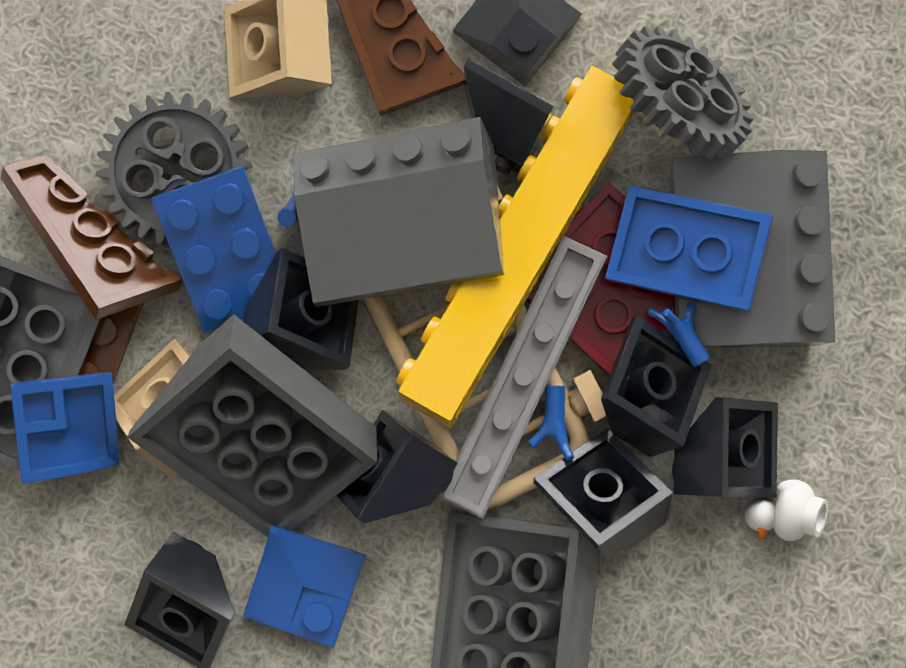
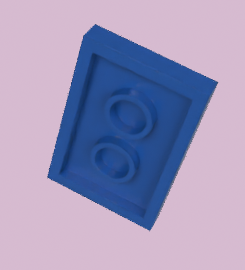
[152,165,276,332]
[605,185,774,313]

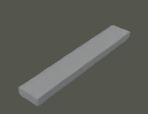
[439,236,607,519]

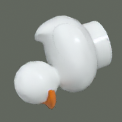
[744,480,828,541]

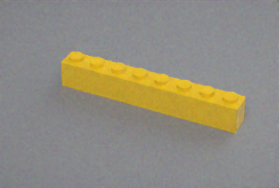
[396,66,636,429]

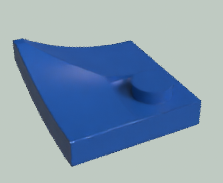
[10,372,119,484]
[243,525,366,648]

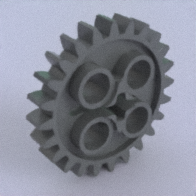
[612,26,754,160]
[96,92,252,245]

